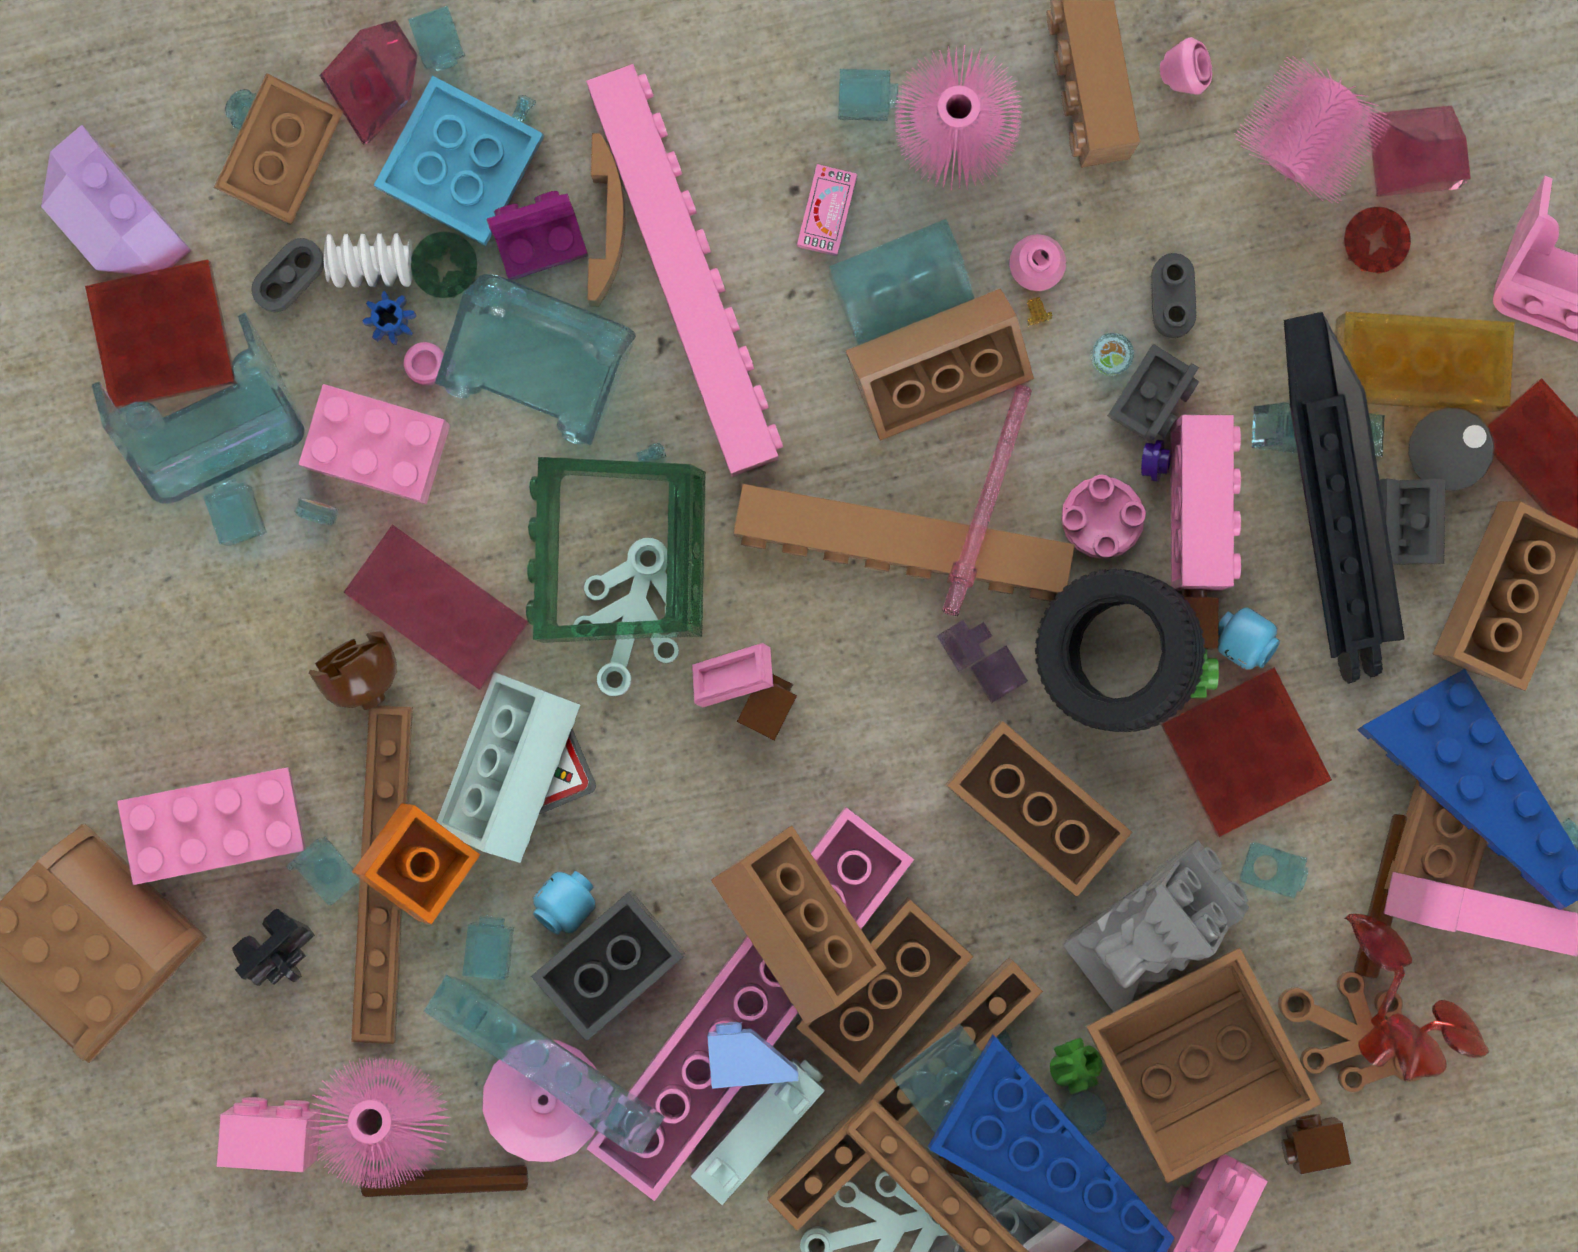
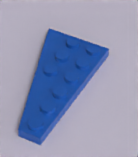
[1357,669,1578,910]
[928,1034,1174,1252]

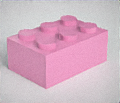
[298,384,450,504]

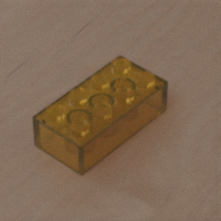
[1335,311,1515,412]

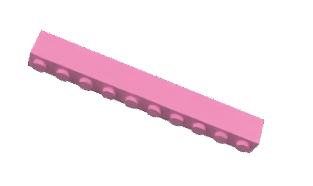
[586,64,783,477]

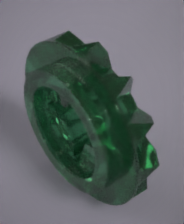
[411,232,477,299]

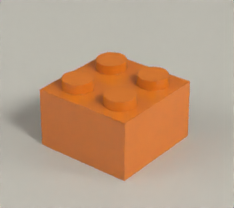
[352,803,480,924]

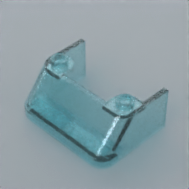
[92,312,304,504]

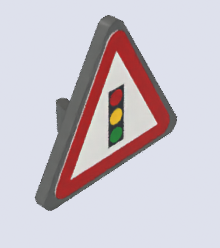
[539,729,596,814]

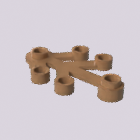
[1278,971,1431,1092]

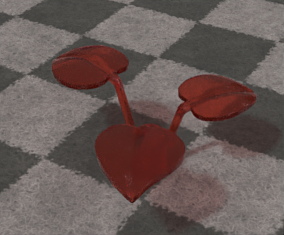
[1344,914,1490,1081]

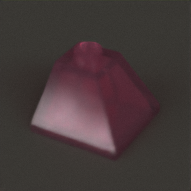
[319,20,418,145]
[1368,106,1471,197]

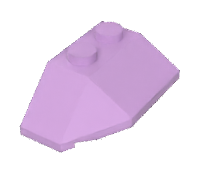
[41,125,191,277]

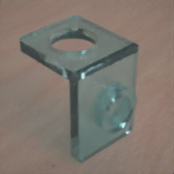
[286,836,360,905]
[1240,842,1308,898]

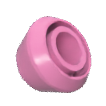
[1160,37,1212,95]
[1009,234,1066,291]

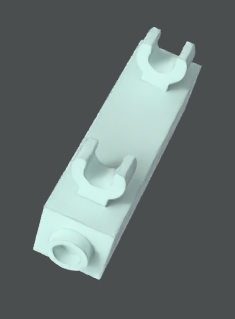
[691,1057,825,1205]

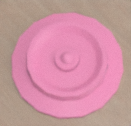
[482,1039,604,1162]

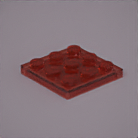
[85,259,237,410]
[1160,667,1332,837]

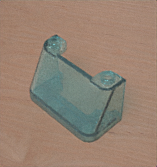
[435,274,636,445]

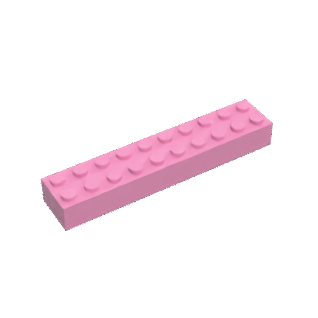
[586,807,914,1201]

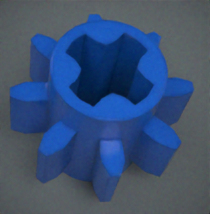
[362,291,417,345]

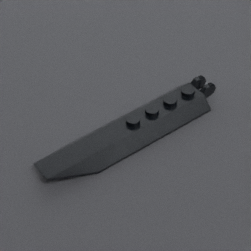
[1284,312,1405,684]

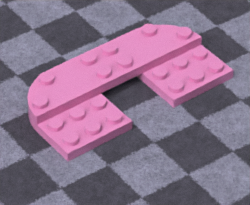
[1167,1154,1268,1252]

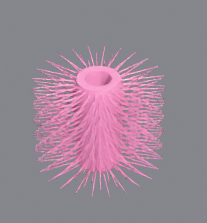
[895,45,1022,190]
[1234,56,1391,203]
[306,1057,451,1188]

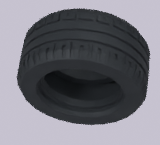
[1035,568,1206,732]

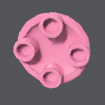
[1061,475,1146,559]

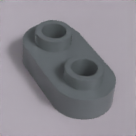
[251,238,324,312]
[1151,253,1196,338]

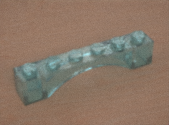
[424,975,665,1153]

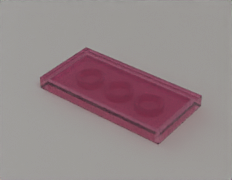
[344,524,529,690]

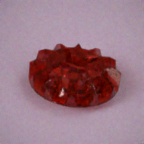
[1343,207,1411,274]

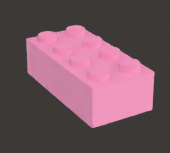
[1171,415,1241,591]
[117,767,306,885]

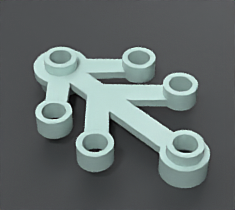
[573,538,690,696]
[800,1170,948,1252]

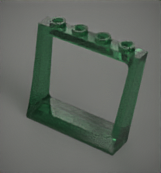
[526,457,706,643]

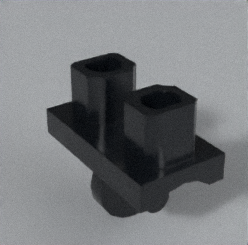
[232,909,315,986]

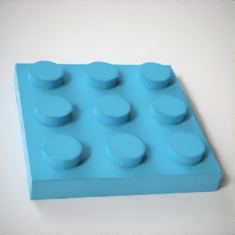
[374,75,544,246]

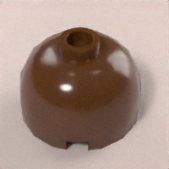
[309,631,397,710]

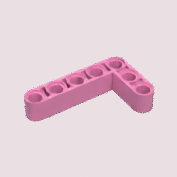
[1384,872,1578,956]

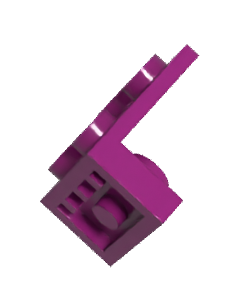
[486,191,588,281]

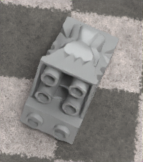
[1063,840,1249,1012]

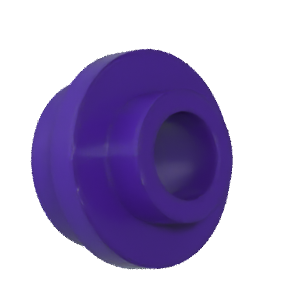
[1141,440,1171,482]

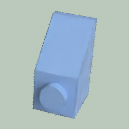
[707,1022,799,1089]

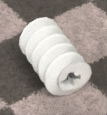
[324,233,413,288]

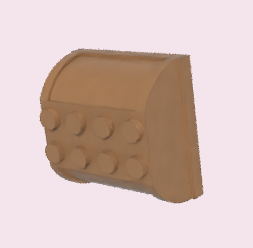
[0,824,207,1063]
[1086,948,1322,1183]

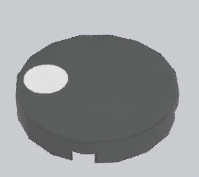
[1408,407,1495,491]

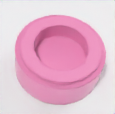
[404,342,447,386]

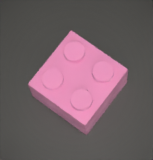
[217,1097,321,1172]

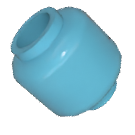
[1217,607,1280,670]
[533,871,595,935]

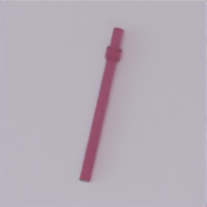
[942,385,1032,616]

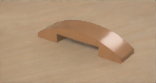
[588,133,626,307]

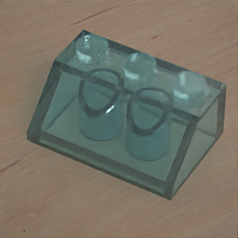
[829,219,974,345]

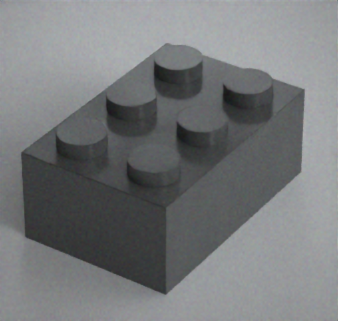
[531,890,685,1041]

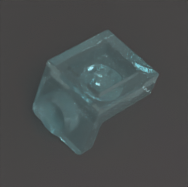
[408,6,465,71]

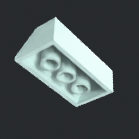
[437,672,580,863]

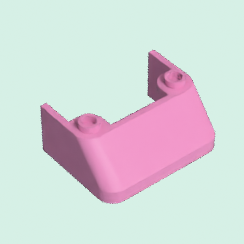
[1493,176,1578,342]

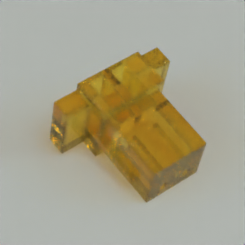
[1027,297,1053,326]

